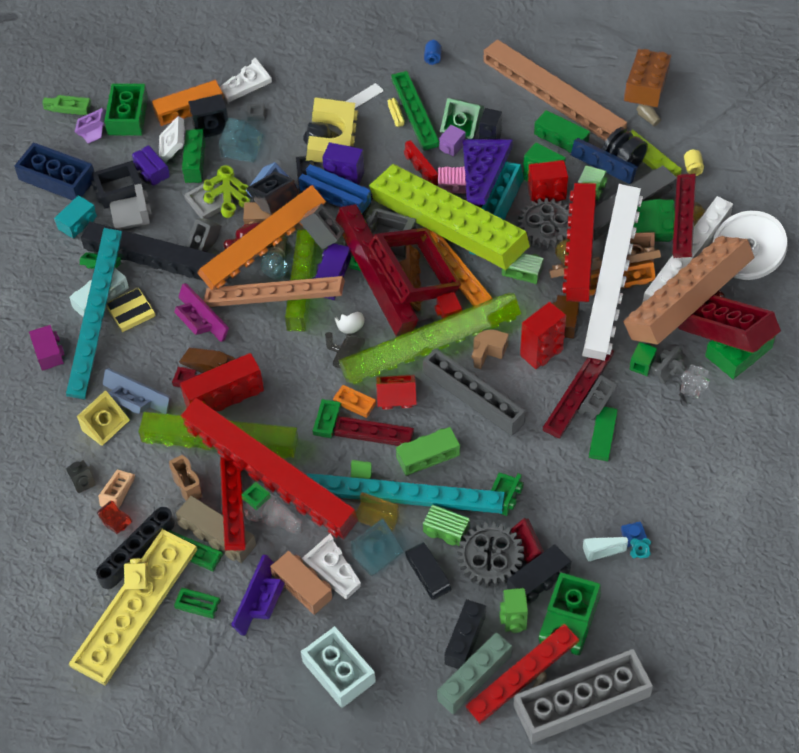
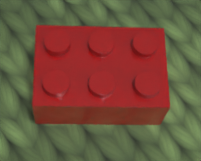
[520,301,566,369]

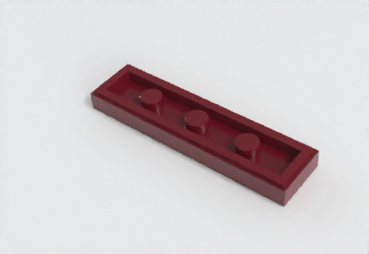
[334,416,414,446]

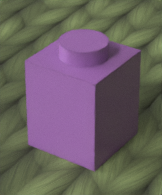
[439,125,465,156]

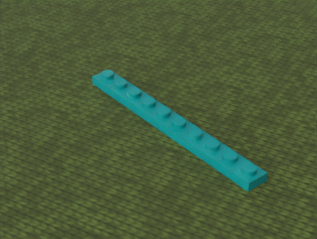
[66,228,122,399]
[307,473,505,514]

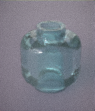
[260,252,287,279]

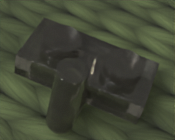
[325,332,365,372]

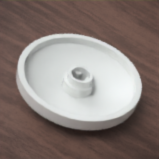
[713,211,788,280]

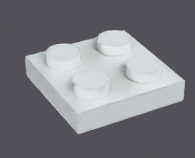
[159,116,185,163]

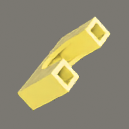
[306,97,358,163]

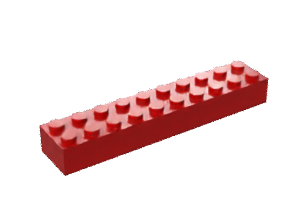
[181,397,358,540]

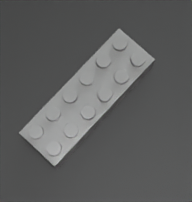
[514,649,653,744]

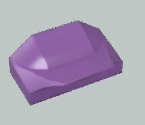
[75,108,106,144]

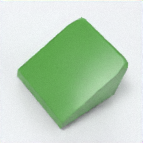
[351,460,372,479]

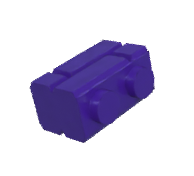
[132,145,170,186]

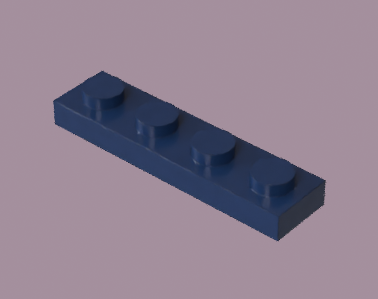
[570,138,638,184]

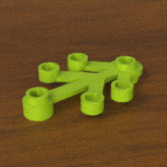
[203,165,250,218]

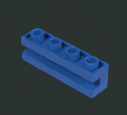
[299,164,371,214]

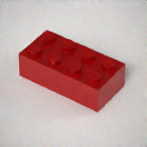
[180,353,264,412]

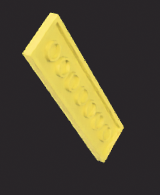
[69,529,197,686]

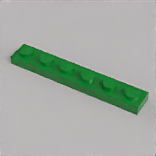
[391,71,439,151]

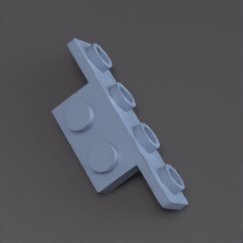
[103,368,171,414]

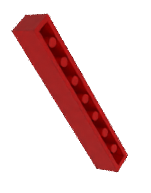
[563,183,596,302]

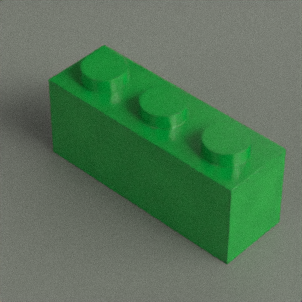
[534,110,590,153]
[182,129,206,183]

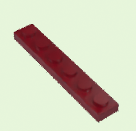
[672,173,696,258]
[543,350,614,439]

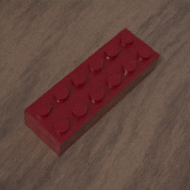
[678,295,781,353]

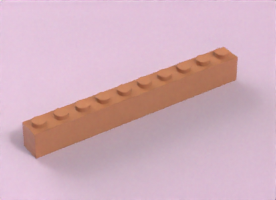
[484,39,627,141]

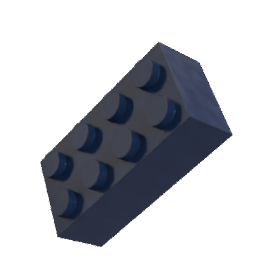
[14,142,94,200]

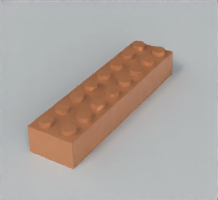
[623,236,755,345]

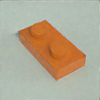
[333,385,376,418]

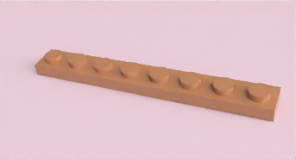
[203,276,345,307]

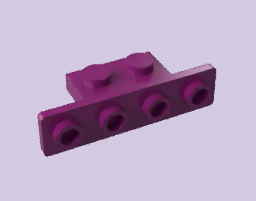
[174,283,229,342]

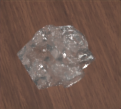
[680,364,710,399]

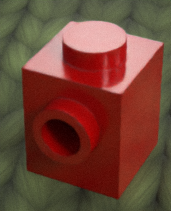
[434,292,462,325]

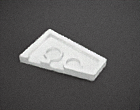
[220,58,272,102]

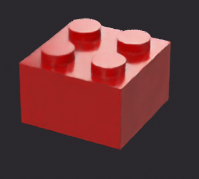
[527,160,568,203]

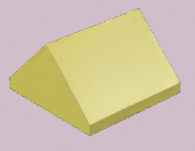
[77,391,130,446]

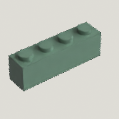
[437,632,512,714]

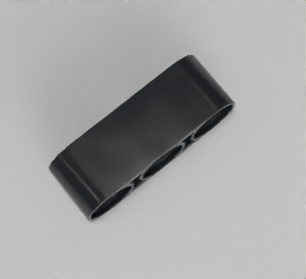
[405,542,452,600]

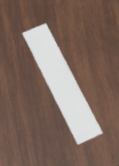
[345,83,384,108]

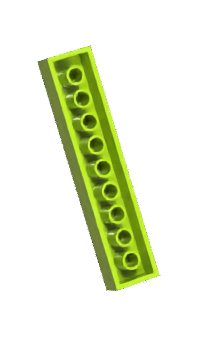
[369,164,530,270]

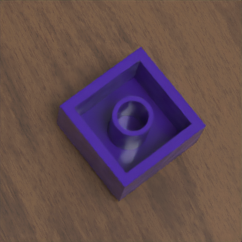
[322,142,364,185]

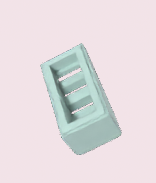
[583,537,628,562]

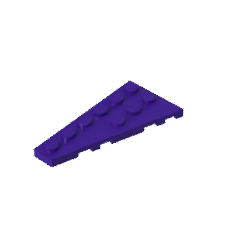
[463,139,513,205]

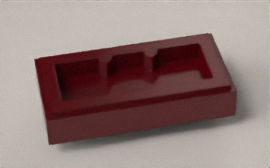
[511,518,544,564]

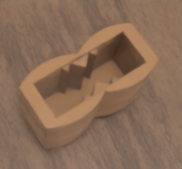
[169,455,202,501]

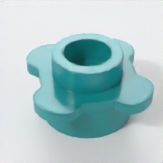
[630,538,651,558]

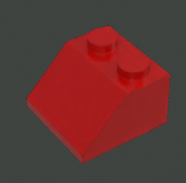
[376,375,417,410]

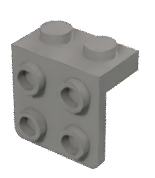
[110,184,152,230]

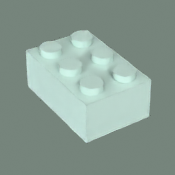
[301,626,376,708]

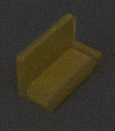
[356,492,399,533]

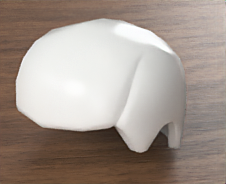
[335,312,364,334]

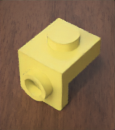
[124,558,148,589]

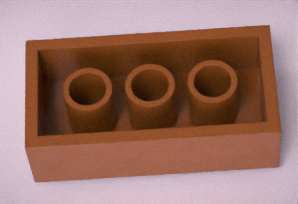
[624,49,671,107]

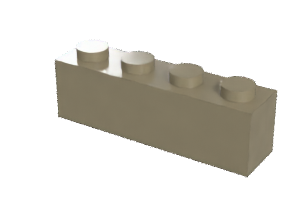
[176,496,256,563]

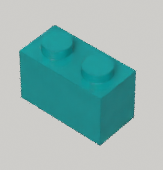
[54,195,97,239]

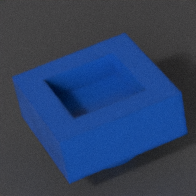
[621,521,647,547]

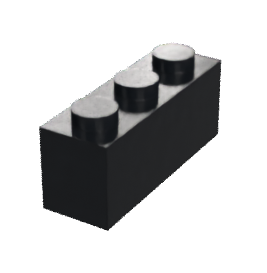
[507,544,571,603]
[444,599,486,669]

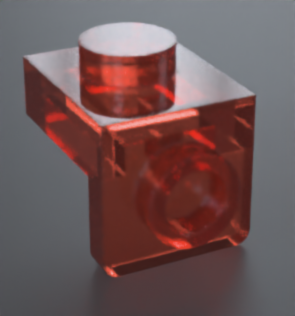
[97,500,133,534]

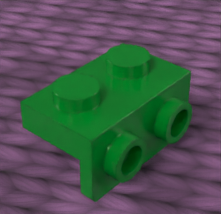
[491,472,524,516]

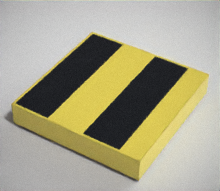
[106,288,155,332]

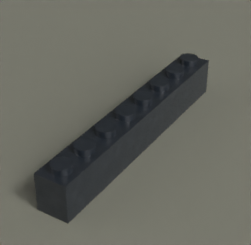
[80,222,217,281]

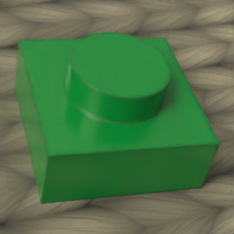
[242,482,271,511]

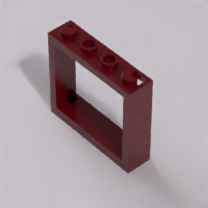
[368,228,462,304]

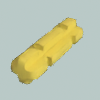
[388,98,405,127]

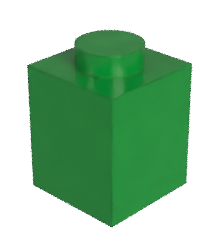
[629,342,657,376]

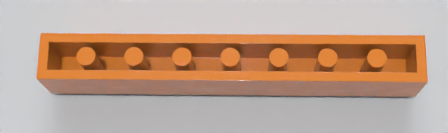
[198,185,326,290]

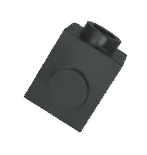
[65,460,96,493]

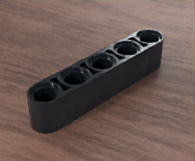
[96,507,175,589]

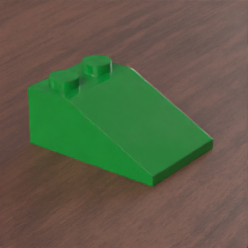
[633,199,675,242]

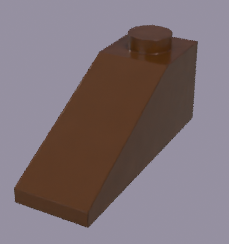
[179,348,235,373]

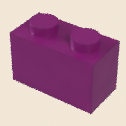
[29,325,65,371]

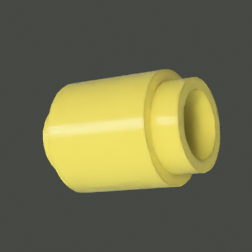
[684,150,704,176]

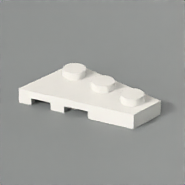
[302,534,361,600]

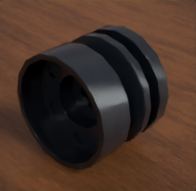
[602,127,648,168]

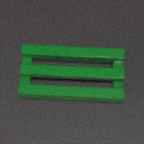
[174,587,221,619]

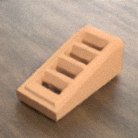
[98,469,135,511]

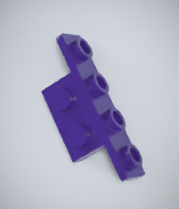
[231,555,285,635]

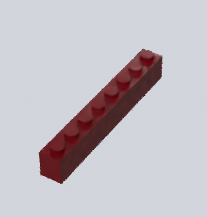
[335,204,419,336]

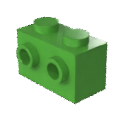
[500,588,528,633]

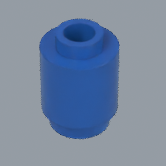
[424,40,441,65]

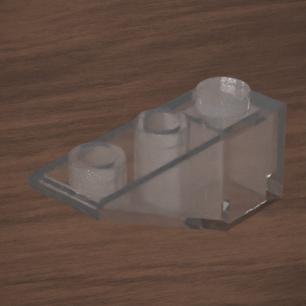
[243,492,303,533]

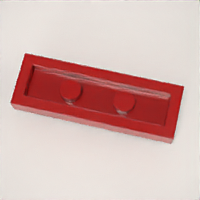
[404,140,438,186]

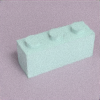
[69,268,129,317]

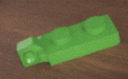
[42,95,91,115]

